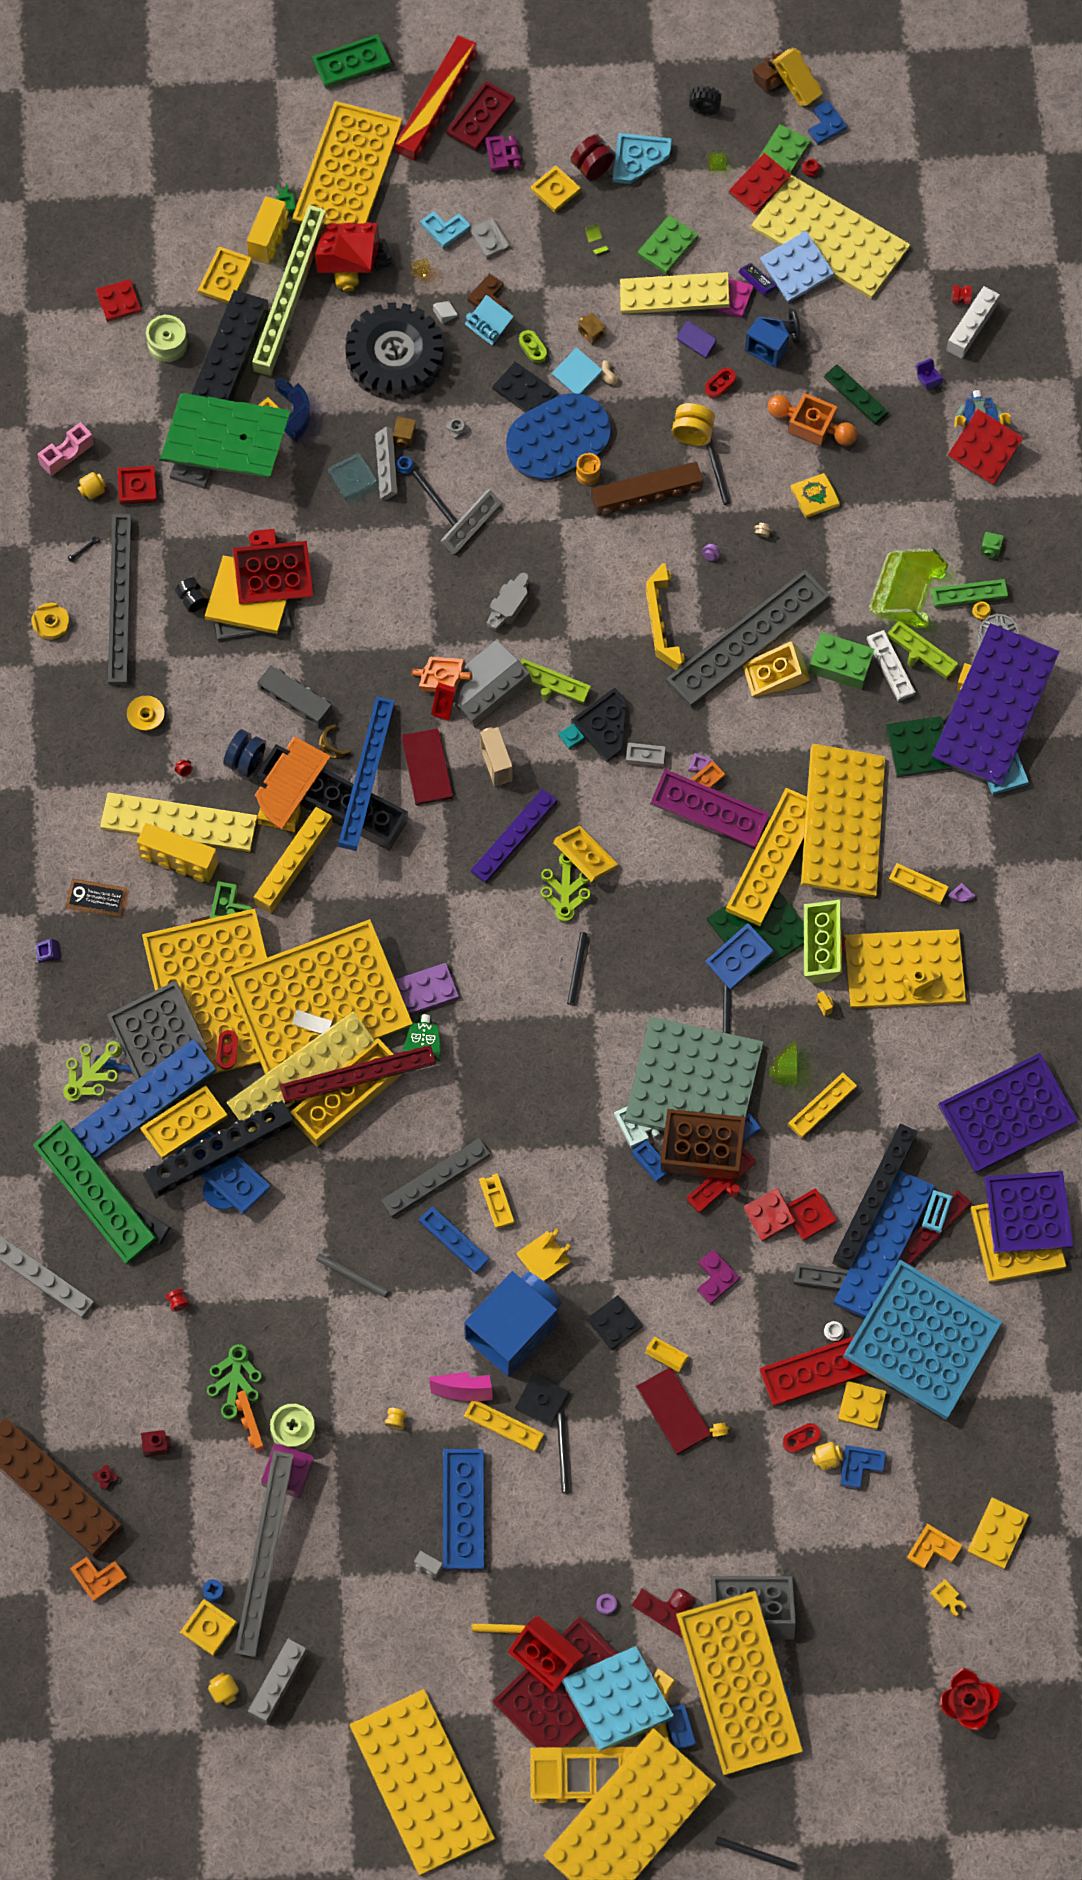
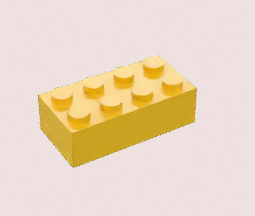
[136,823,218,883]

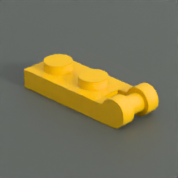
[479,1173,514,1230]

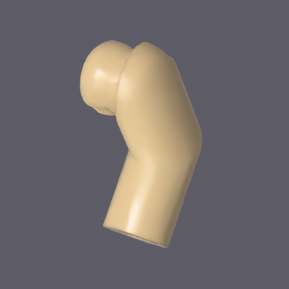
[600,361,618,385]

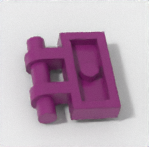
[486,135,522,172]

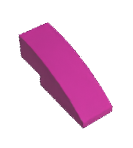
[429,1372,493,1401]

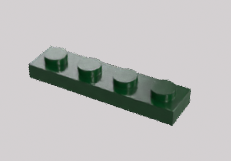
[824,364,888,425]

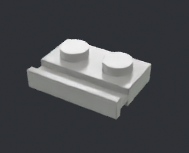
[469,218,509,259]

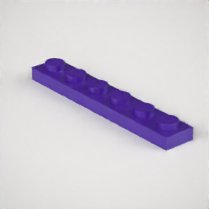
[471,789,557,884]

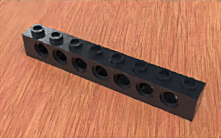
[143,1100,295,1199]
[832,1123,918,1270]

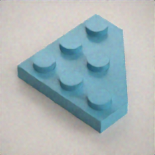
[613,133,671,184]

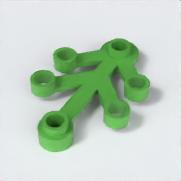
[207,1345,262,1420]

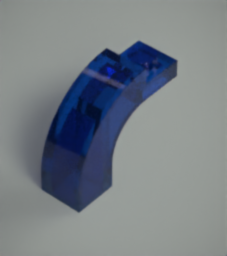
[275,377,310,441]

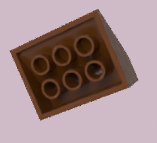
[660,1109,745,1180]

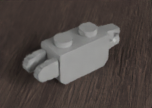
[487,573,529,631]

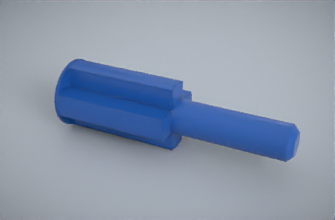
[94,1056,132,1073]

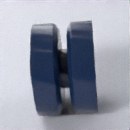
[223,729,267,778]

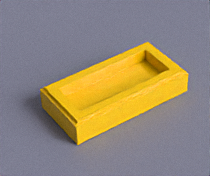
[645,1336,689,1372]

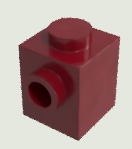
[141,1430,171,1457]

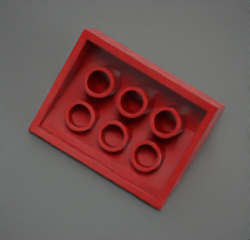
[232,541,313,604]

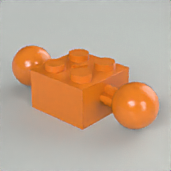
[767,393,858,446]

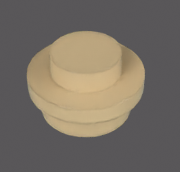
[754,523,773,537]

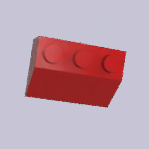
[507,1615,584,1692]

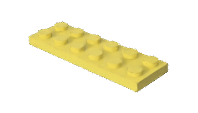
[620,272,729,314]

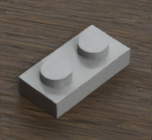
[626,743,665,767]

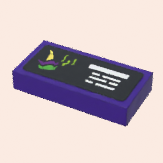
[738,263,777,295]

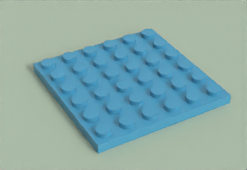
[843,1260,1002,1420]

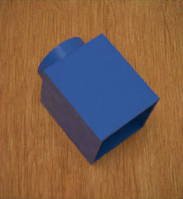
[464,1271,562,1377]

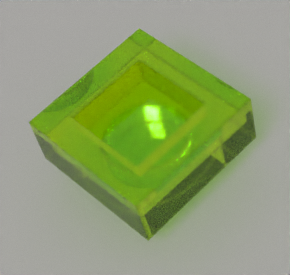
[707,152,726,172]

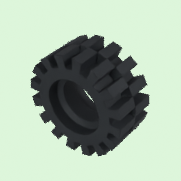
[688,85,722,115]

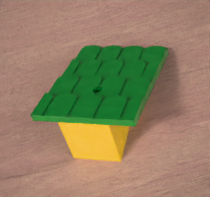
[159,393,291,479]

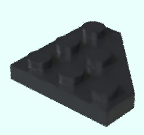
[571,687,627,762]

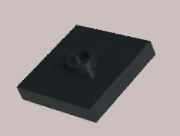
[515,1373,569,1427]

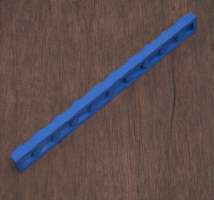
[338,696,394,851]

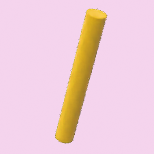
[472,1623,526,1633]

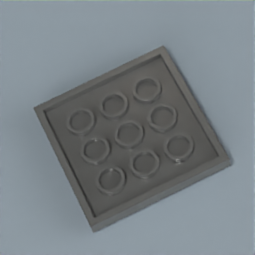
[107,981,209,1081]

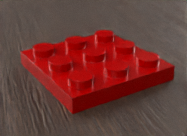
[948,408,1024,485]

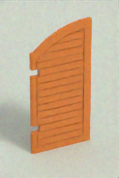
[254,736,331,830]

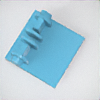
[465,295,514,345]

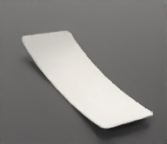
[292,1010,332,1034]

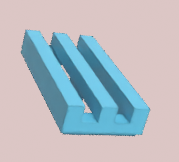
[921,1190,952,1234]

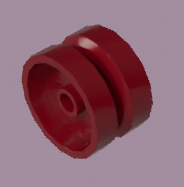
[570,134,616,181]

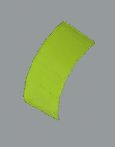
[585,224,609,254]

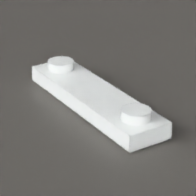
[867,630,915,702]

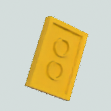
[198,246,252,304]
[553,825,618,882]
[967,1498,1028,1570]

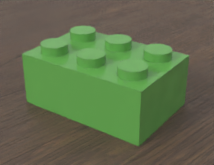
[808,632,875,690]

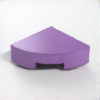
[688,753,712,772]
[948,883,975,903]

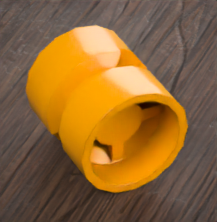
[576,453,600,486]

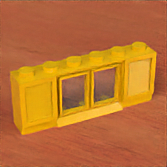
[530,1747,636,1803]

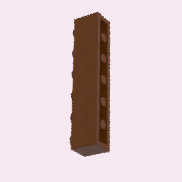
[591,461,703,515]

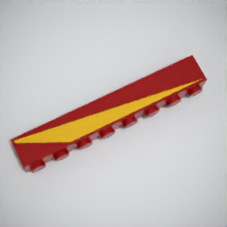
[395,35,478,161]

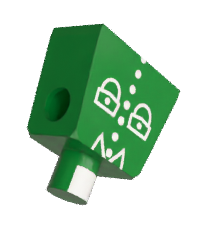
[403,1015,440,1061]

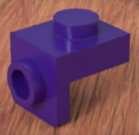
[916,358,943,389]

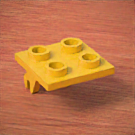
[516,1228,572,1281]

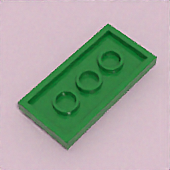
[312,34,391,88]

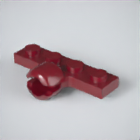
[631,1588,696,1639]

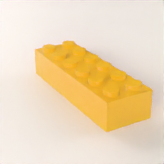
[290,1038,404,1147]

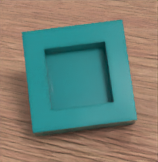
[558,724,584,750]

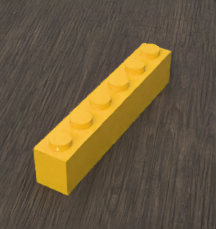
[254,807,333,914]

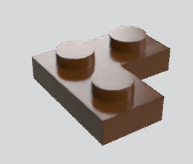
[467,273,507,309]

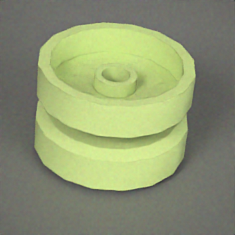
[146,315,188,362]
[270,1404,315,1452]

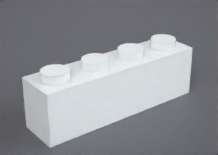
[946,287,1000,359]

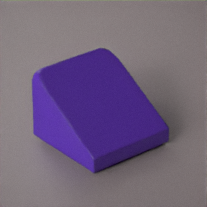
[35,938,61,962]

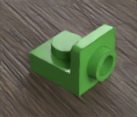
[980,532,1003,558]

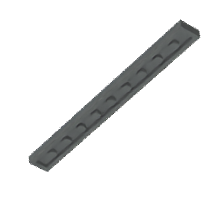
[108,514,131,685]
[235,1450,294,1657]

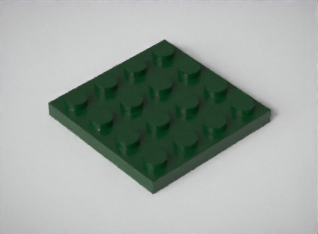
[707,890,804,979]

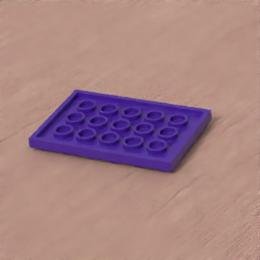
[938,1053,1078,1173]

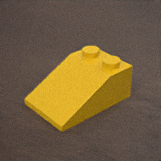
[743,641,810,697]

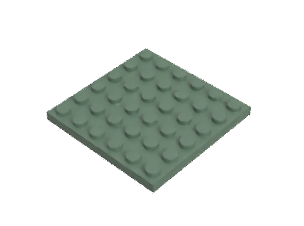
[624,1016,763,1131]

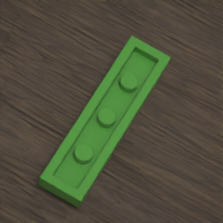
[931,579,1008,608]

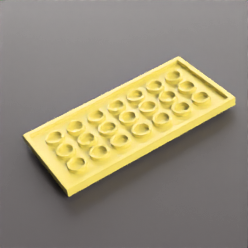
[751,175,910,299]

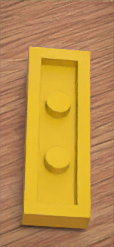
[888,863,949,905]

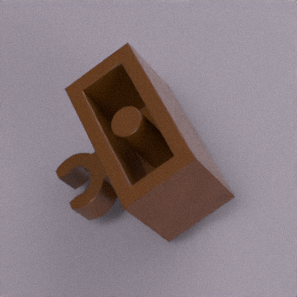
[752,52,784,92]

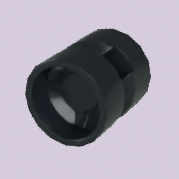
[175,577,209,613]

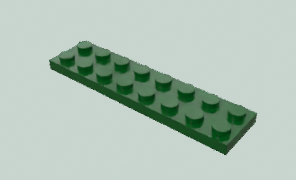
[33,1119,157,1264]

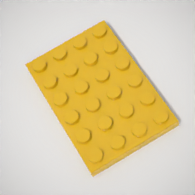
[844,929,966,1009]

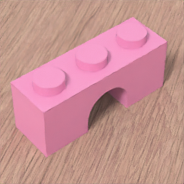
[38,422,94,476]

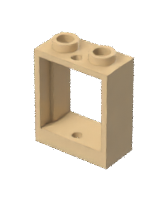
[480,727,512,787]

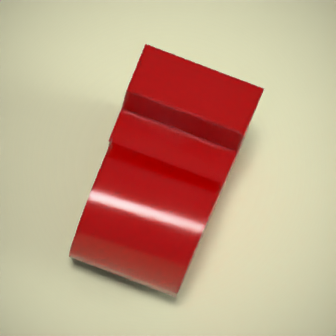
[249,529,277,546]

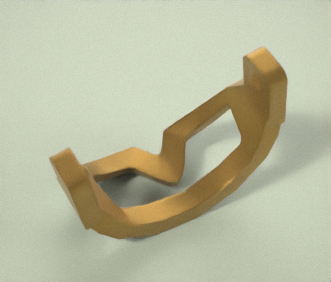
[319,724,351,759]

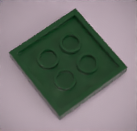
[886,716,952,778]

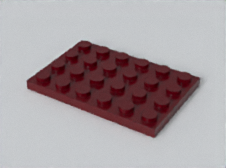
[492,1616,617,1748]

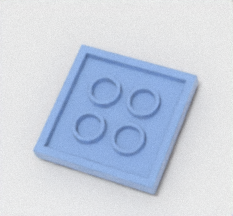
[760,230,834,303]

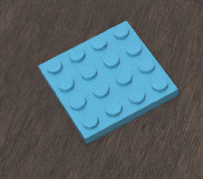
[562,1646,674,1752]

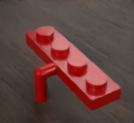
[686,1148,756,1214]

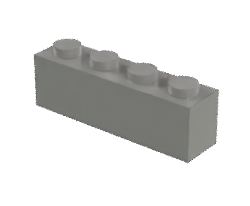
[248,1639,307,1725]

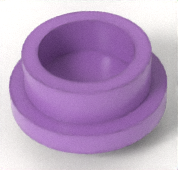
[702,544,720,561]

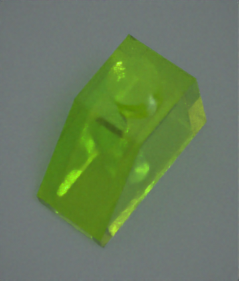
[769,1041,797,1084]

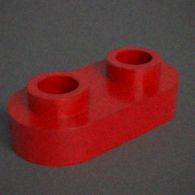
[705,368,736,399]
[216,1030,238,1070]
[782,1423,821,1453]

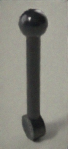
[68,536,99,562]

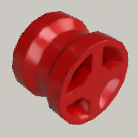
[165,1288,190,1312]

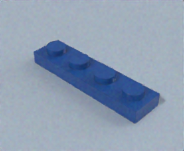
[419,1206,489,1274]

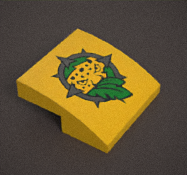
[790,473,840,518]

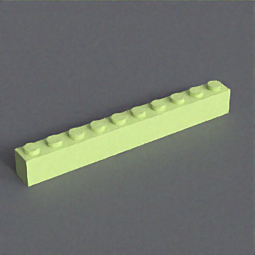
[252,205,327,376]

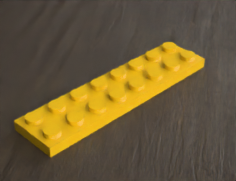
[725,788,807,926]

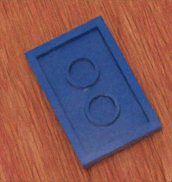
[705,923,774,990]

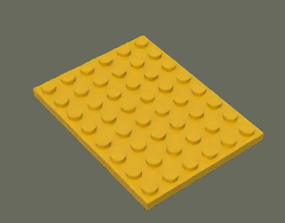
[142,909,267,1074]
[226,919,413,1074]

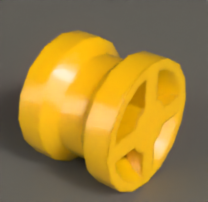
[384,1408,408,1430]

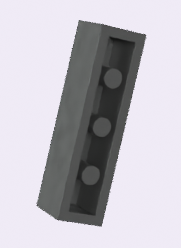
[257,665,332,729]

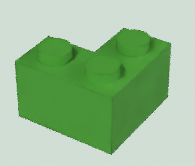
[210,881,252,919]

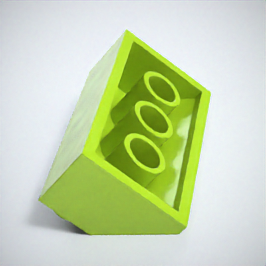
[804,900,842,984]

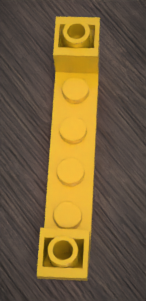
[646,563,685,670]

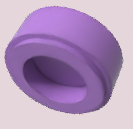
[596,1594,617,1615]

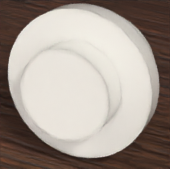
[824,1321,844,1341]

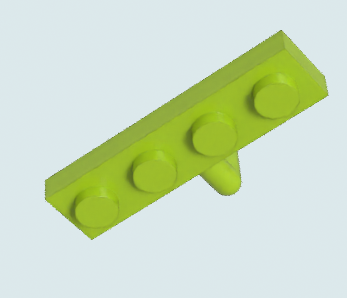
[887,621,958,679]
[520,658,591,704]

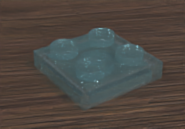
[327,453,377,500]

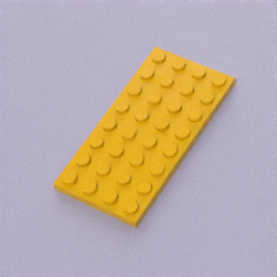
[292,101,403,224]
[801,744,885,898]
[676,1591,802,1775]
[349,1689,495,1876]
[543,1728,716,1880]

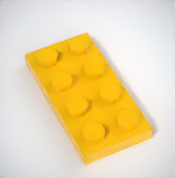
[140,1085,228,1160]

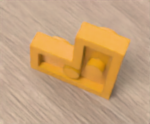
[906,1524,962,1570]

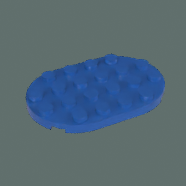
[506,393,611,480]

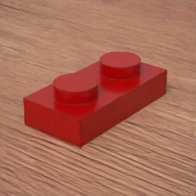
[431,682,456,721]

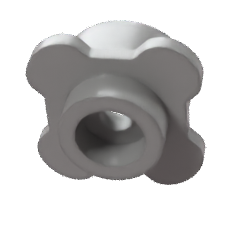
[446,418,468,438]

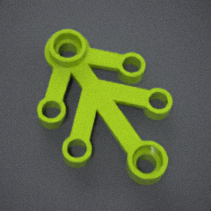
[541,853,590,922]
[63,1041,122,1101]

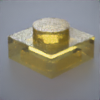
[410,258,430,278]

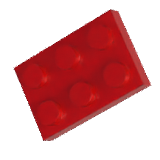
[728,152,791,215]

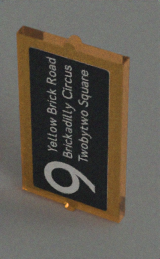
[65,878,127,918]

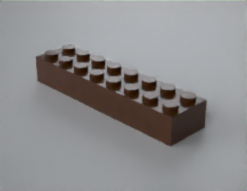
[0,1418,123,1559]

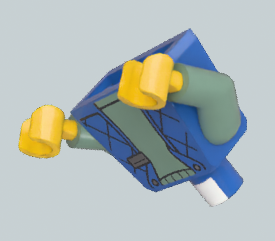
[954,390,1011,431]

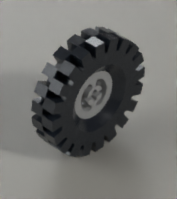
[345,302,444,400]

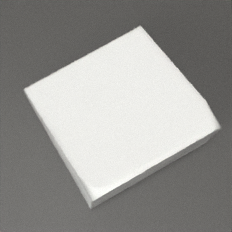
[433,301,458,324]

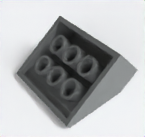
[453,640,532,728]
[711,1576,795,1639]

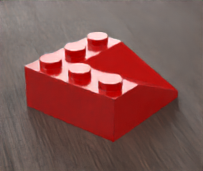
[315,222,380,273]

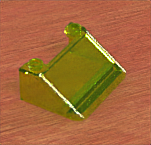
[869,548,949,628]

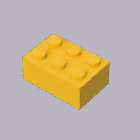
[247,196,289,265]

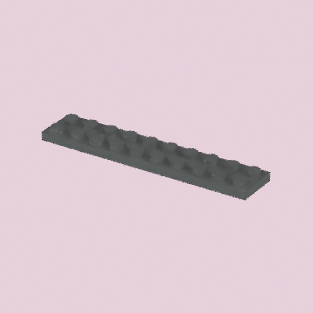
[666,570,830,708]

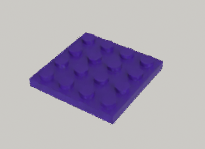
[984,1171,1073,1254]

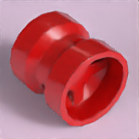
[952,285,972,304]

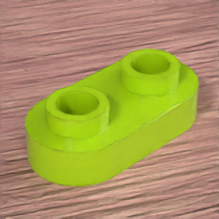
[519,330,547,363]

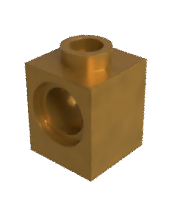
[578,312,606,345]
[393,417,416,448]

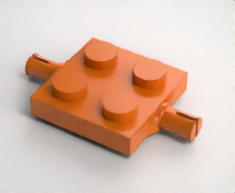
[412,657,473,692]

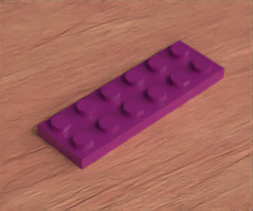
[650,769,769,849]

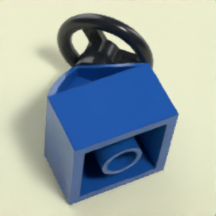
[745,308,801,368]

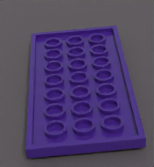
[932,623,1060,786]

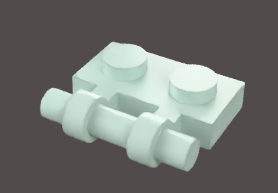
[614,1107,661,1148]

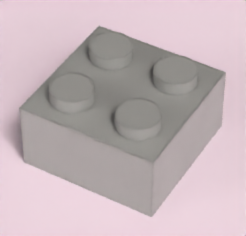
[414,1551,443,1579]

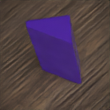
[676,321,717,358]

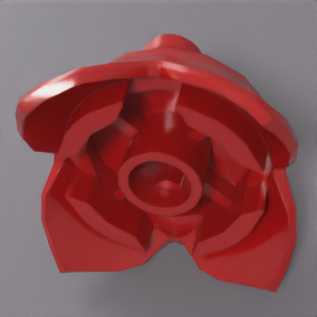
[939,1668,1001,1730]

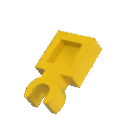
[930,1580,966,1617]

